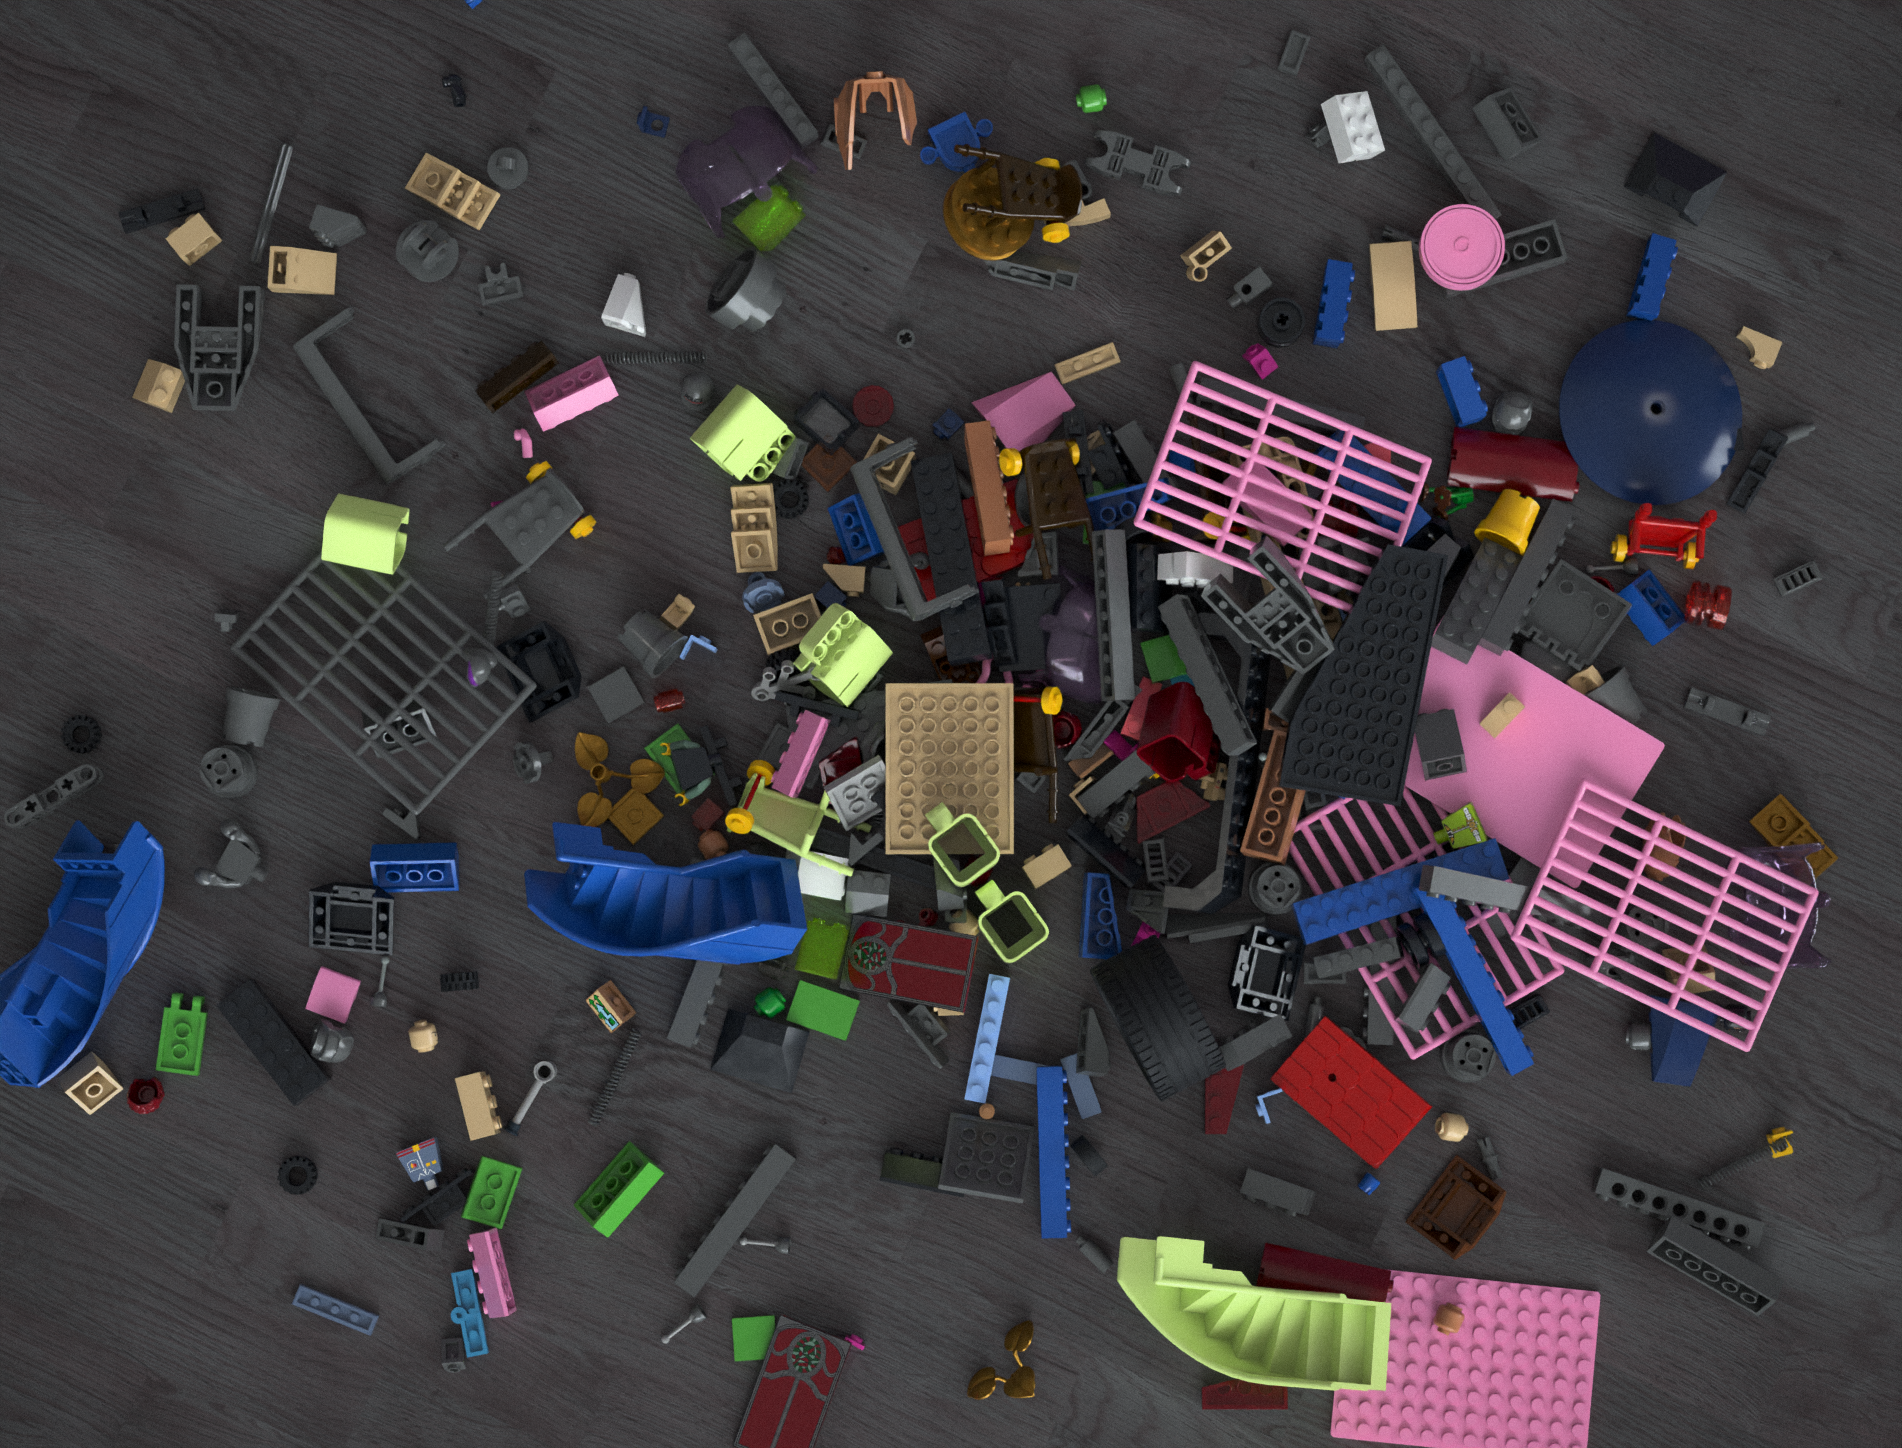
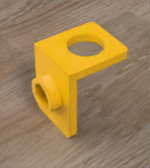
[1766,1127,1793,1158]

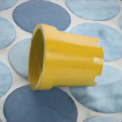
[1474,489,1540,556]

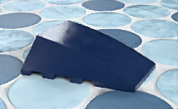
[1648,995,1723,1087]

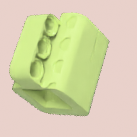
[690,384,795,482]
[322,493,410,575]
[794,603,893,708]
[925,802,1000,887]
[975,880,1049,963]

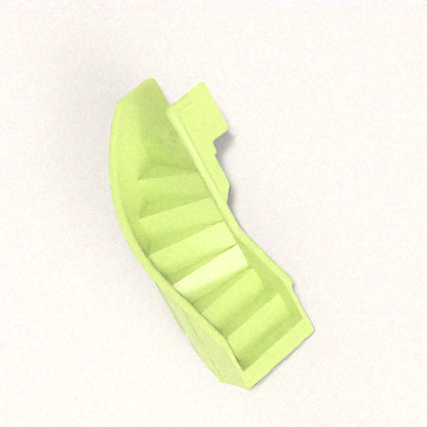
[1117,1236,1391,1391]

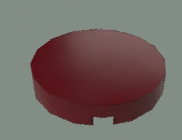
[852,385,894,427]

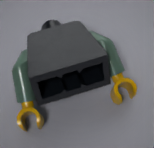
[660,740,722,806]

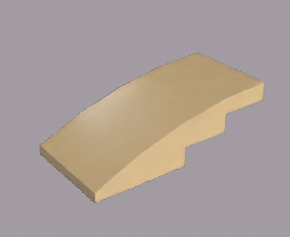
[405,153,500,230]
[1369,240,1417,331]
[730,483,778,573]

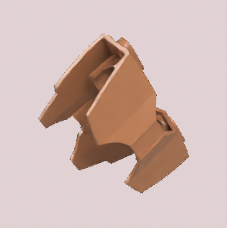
[834,71,917,170]

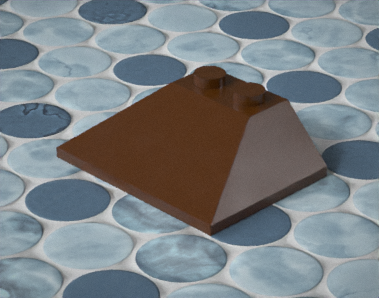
[1405,1155,1507,1260]

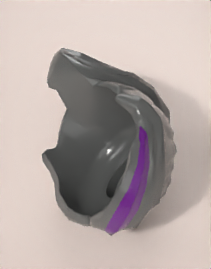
[462,648,497,688]

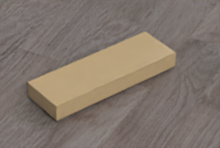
[1054,342,1120,385]

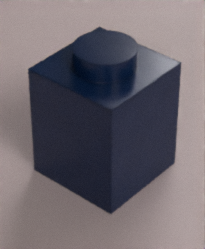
[814,581,848,609]

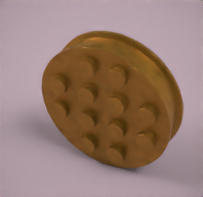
[943,167,1035,261]

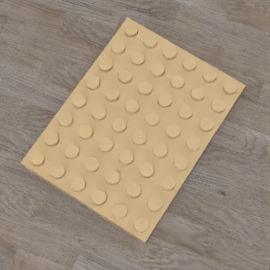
[886,683,1014,854]

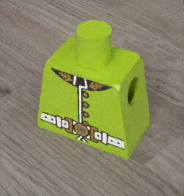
[1433,801,1488,849]

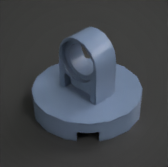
[742,572,785,613]

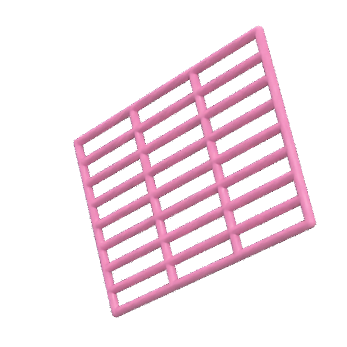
[1133,361,1432,612]
[1511,778,1819,1052]
[1289,785,1565,1059]

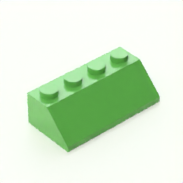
[574,1141,664,1237]

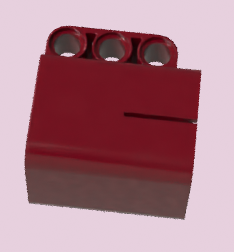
[1136,682,1221,782]

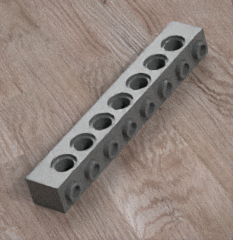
[1591,1167,1766,1250]

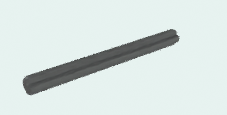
[249,144,293,264]

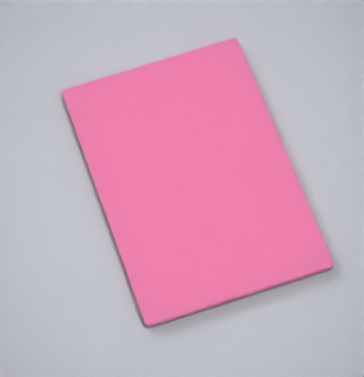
[1405,616,1665,888]
[1330,1269,1600,1448]

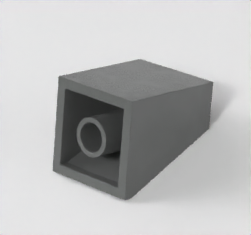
[1415,709,1467,781]

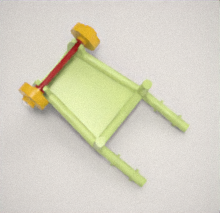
[725,760,872,877]

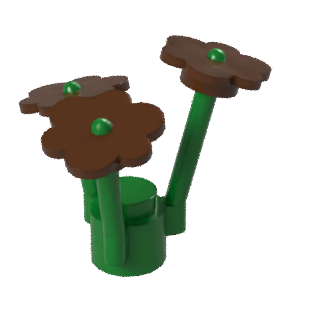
[1419,482,1474,521]

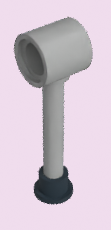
[503,1060,557,1136]

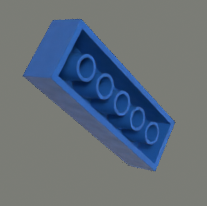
[1312,429,1432,546]

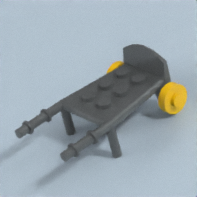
[442,461,596,600]

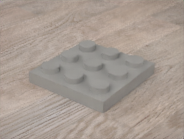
[824,755,886,831]

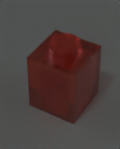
[691,798,725,831]

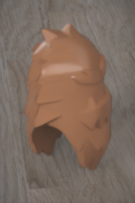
[1642,812,1686,882]

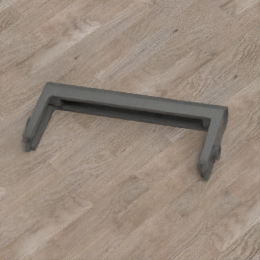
[293,307,446,484]
[850,437,979,621]

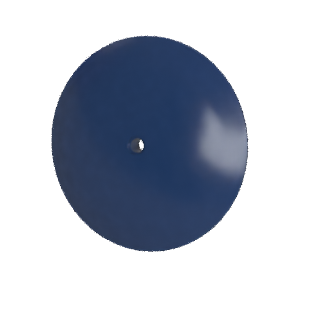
[1559,320,1742,505]

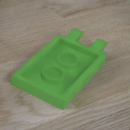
[156,992,208,1076]

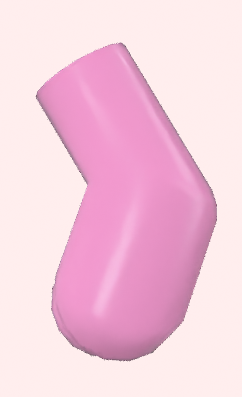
[514,428,533,458]

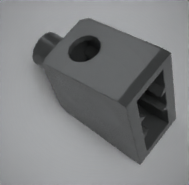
[1226,266,1274,309]

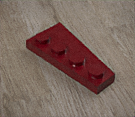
[1205,1064,1244,1134]
[1201,1379,1288,1410]

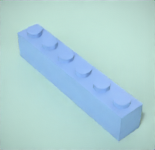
[964,974,1010,1103]

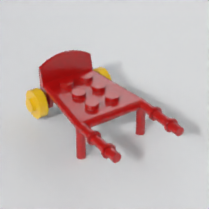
[1610,503,1717,569]

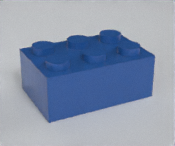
[1436,356,1488,428]

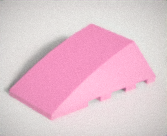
[971,371,1076,469]

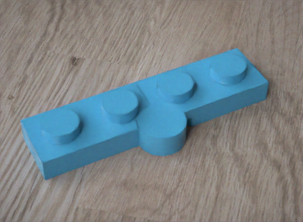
[451,1269,489,1358]

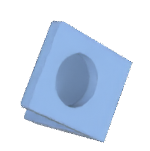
[680,635,718,660]
[1255,1088,1282,1124]

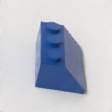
[828,493,885,566]
[1617,569,1687,646]

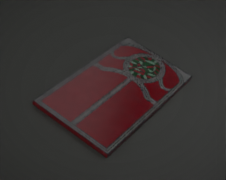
[839,914,979,1013]
[733,1314,852,1448]

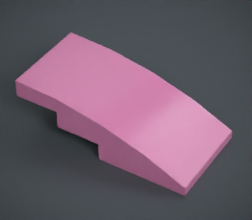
[1223,462,1313,547]

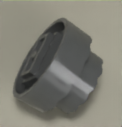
[705,247,786,332]

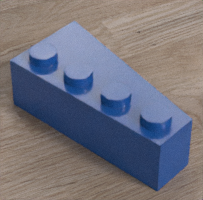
[1626,233,1678,321]
[1312,259,1355,348]
[1086,478,1173,531]
[1078,873,1122,959]

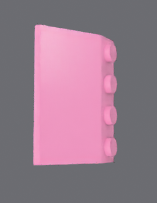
[467,1228,517,1318]

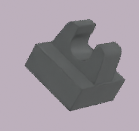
[215,609,240,632]

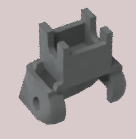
[1298,536,1373,596]

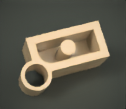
[1180,231,1232,282]

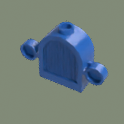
[920,112,993,173]

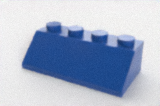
[370,843,459,892]

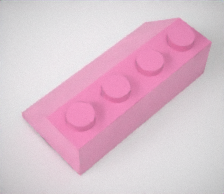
[524,356,619,432]
[771,710,831,798]

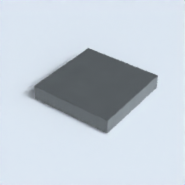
[587,666,645,724]

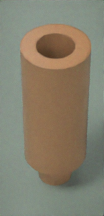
[979,1103,995,1119]

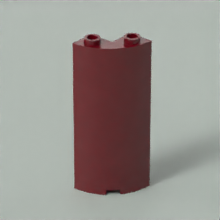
[1447,427,1579,502]
[1256,1243,1394,1302]

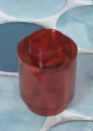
[653,688,686,713]

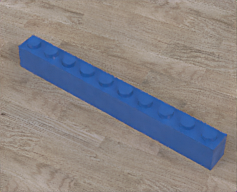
[1411,882,1534,1076]

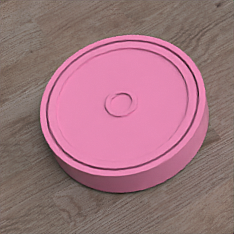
[1419,204,1505,291]

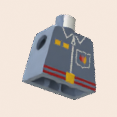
[396,1137,444,1191]

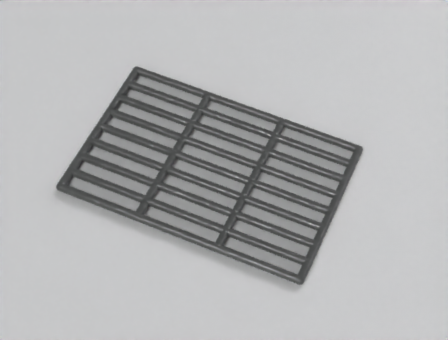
[230,550,537,815]

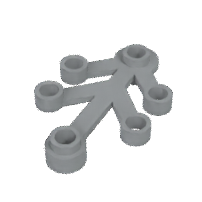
[751,660,820,706]

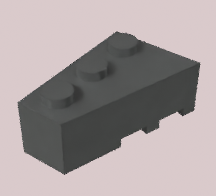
[1219,1014,1292,1071]
[1240,1168,1316,1217]

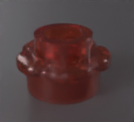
[827,546,845,565]

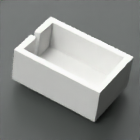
[1321,91,1385,163]
[1157,551,1233,589]

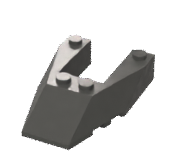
[174,284,265,411]
[1201,536,1335,675]

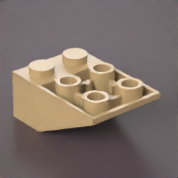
[268,246,337,295]

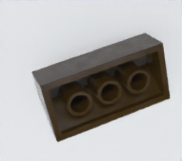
[475,340,559,414]

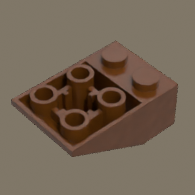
[920,626,982,683]

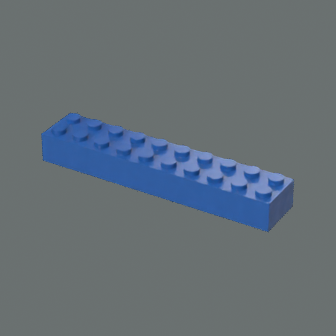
[1291,838,1509,946]

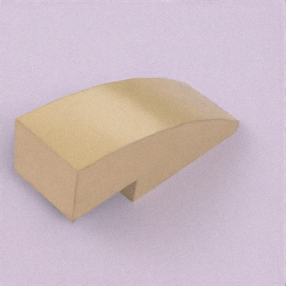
[1043,198,1111,226]

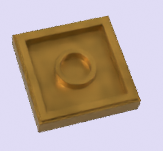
[608,788,664,845]

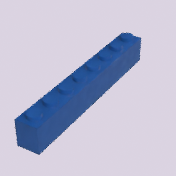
[1036,1066,1071,1239]

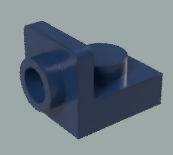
[932,408,965,441]

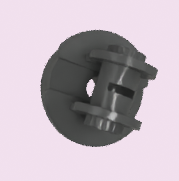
[396,220,459,282]

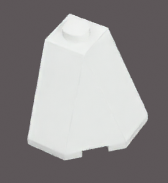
[601,273,646,337]

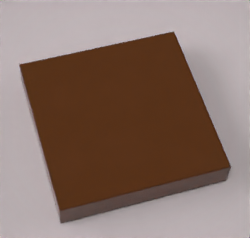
[801,433,857,492]

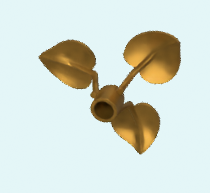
[575,732,665,827]
[967,1320,1036,1400]

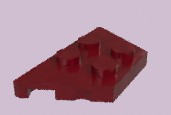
[819,736,863,804]
[1136,781,1211,844]

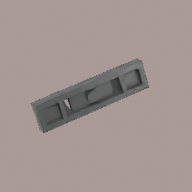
[1683,687,1771,736]

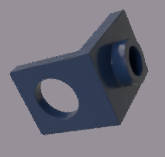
[637,106,670,138]

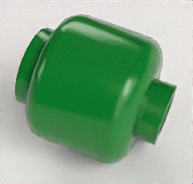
[754,987,786,1018]

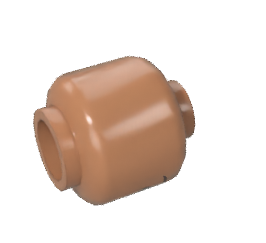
[698,830,729,860]
[1433,1302,1465,1336]

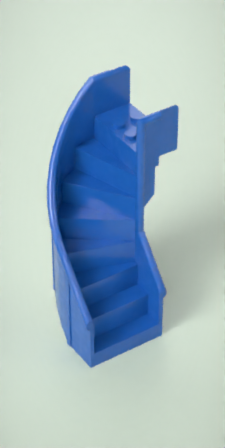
[0,820,165,1088]
[524,822,807,965]

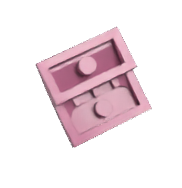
[305,966,361,1024]

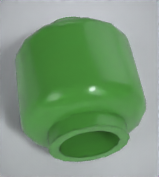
[1076,84,1107,113]

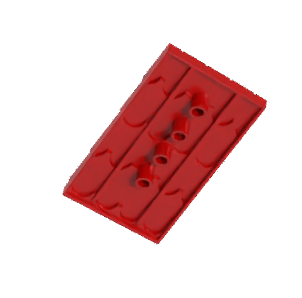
[898,479,1034,601]
[1270,1016,1433,1169]

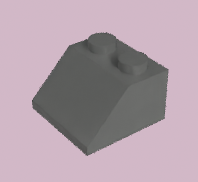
[933,856,967,911]
[845,870,891,917]

